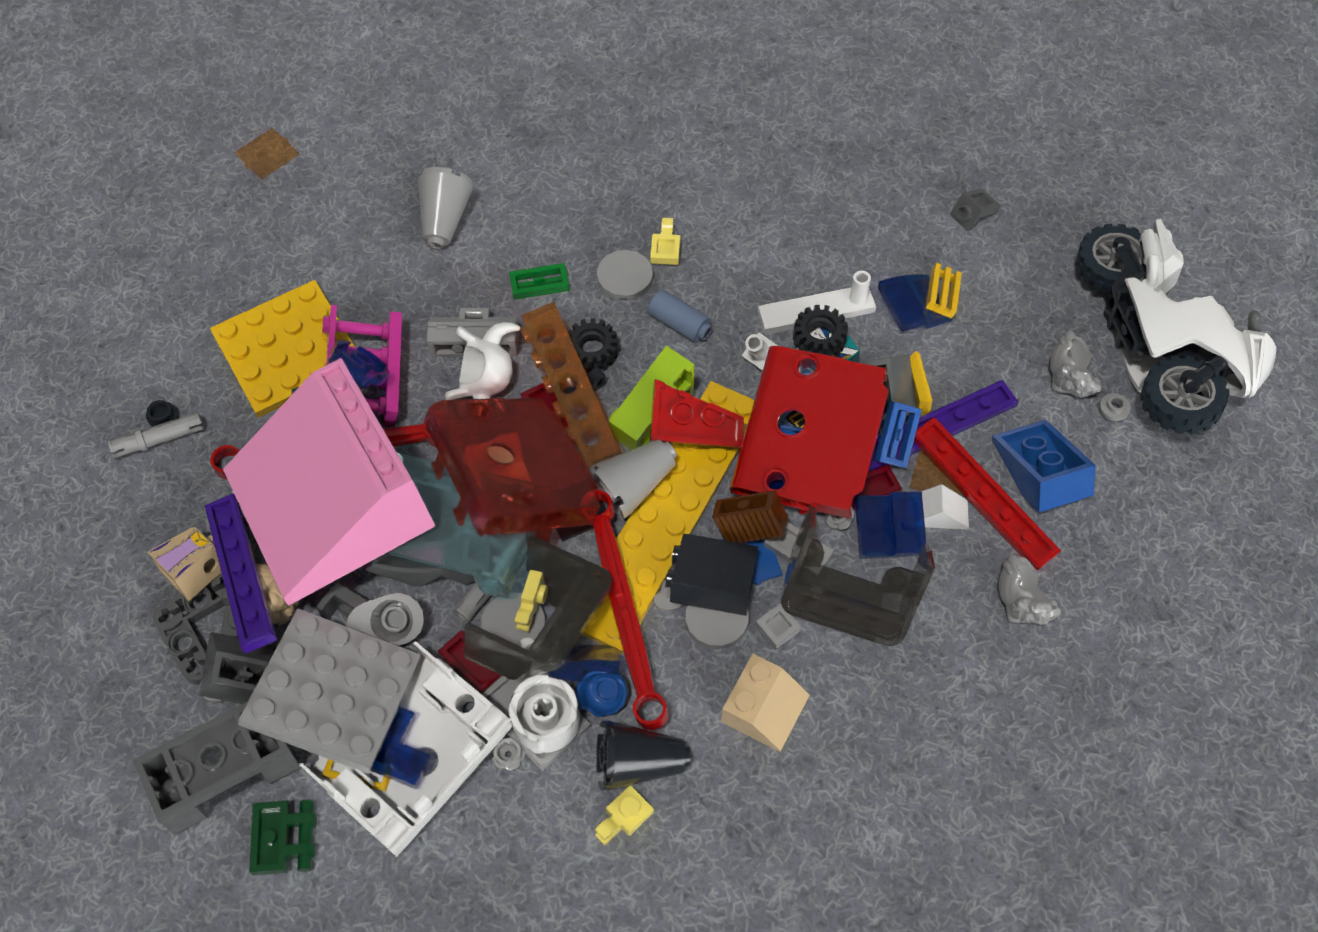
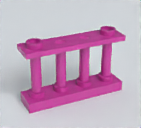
[322,305,402,427]

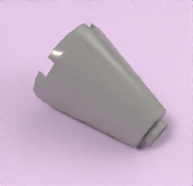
[417,167,473,249]
[588,439,677,520]

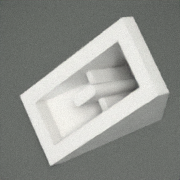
[905,484,969,530]

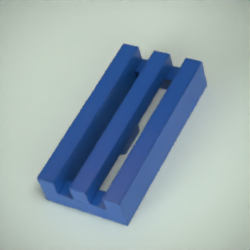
[875,401,922,468]

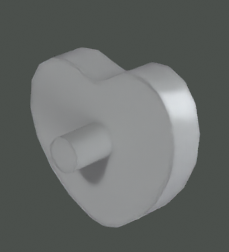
[654,580,684,612]

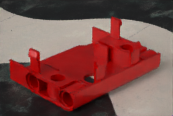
[729,346,888,519]

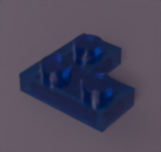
[370,706,431,789]

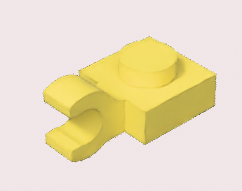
[650,218,680,265]
[595,785,654,846]

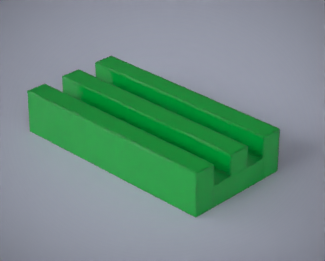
[509,263,570,300]

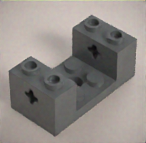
[133,701,301,835]

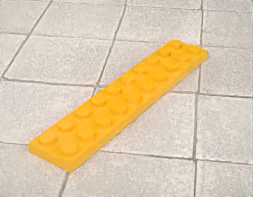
[566,381,754,655]

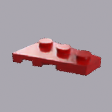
[650,379,744,448]

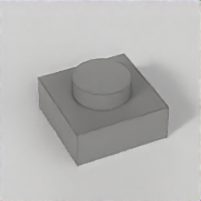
[755,603,801,650]

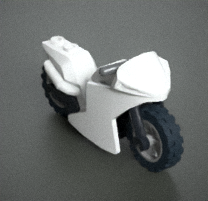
[1076,219,1276,434]

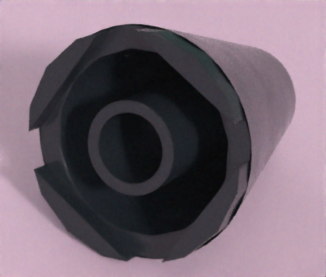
[596,721,691,790]

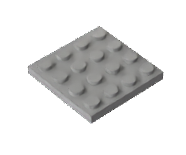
[239,609,421,774]

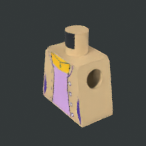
[148,527,221,601]

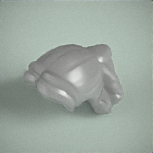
[1050,330,1101,398]
[998,554,1061,625]

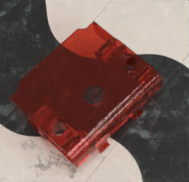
[424,398,600,547]

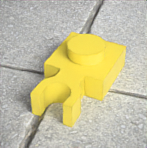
[514,570,548,632]

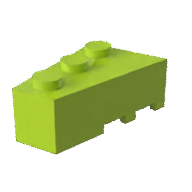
[609,345,695,450]

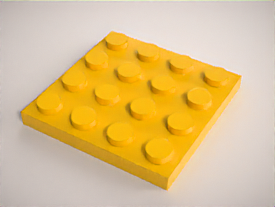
[210,280,365,418]

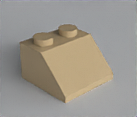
[721,653,810,752]

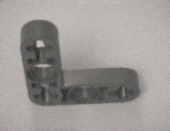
[153,573,226,685]

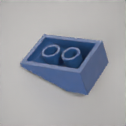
[992,419,1096,513]

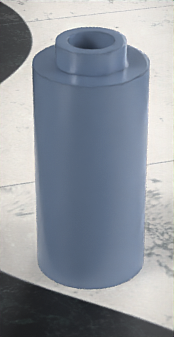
[648,289,713,343]

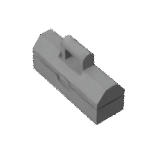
[426,307,518,357]

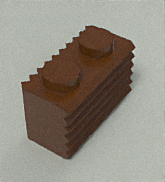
[712,491,788,544]

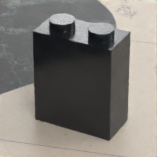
[665,533,758,616]

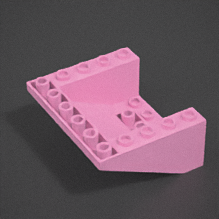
[223,358,435,606]

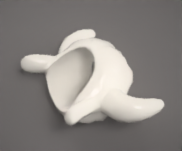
[445,322,521,421]

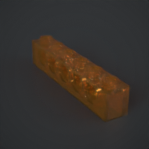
[520,302,621,477]

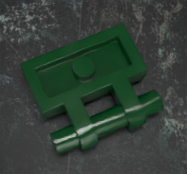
[249,800,317,876]

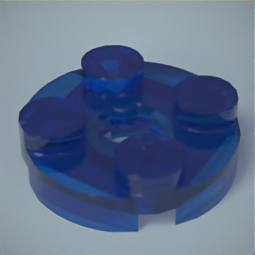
[328,340,390,388]

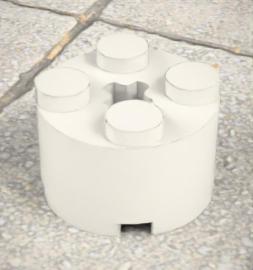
[509,675,580,754]

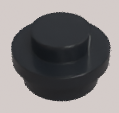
[146,400,177,427]

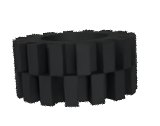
[793,304,848,357]
[565,318,618,374]

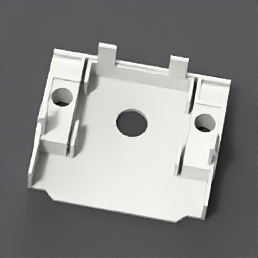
[300,641,513,857]

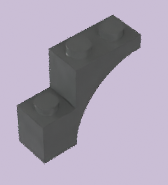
[365,535,491,587]

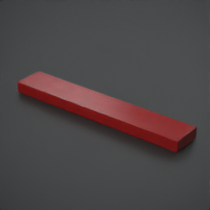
[914,417,1061,570]

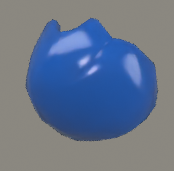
[575,666,629,717]

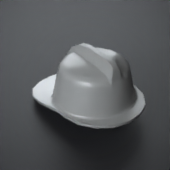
[346,593,424,646]

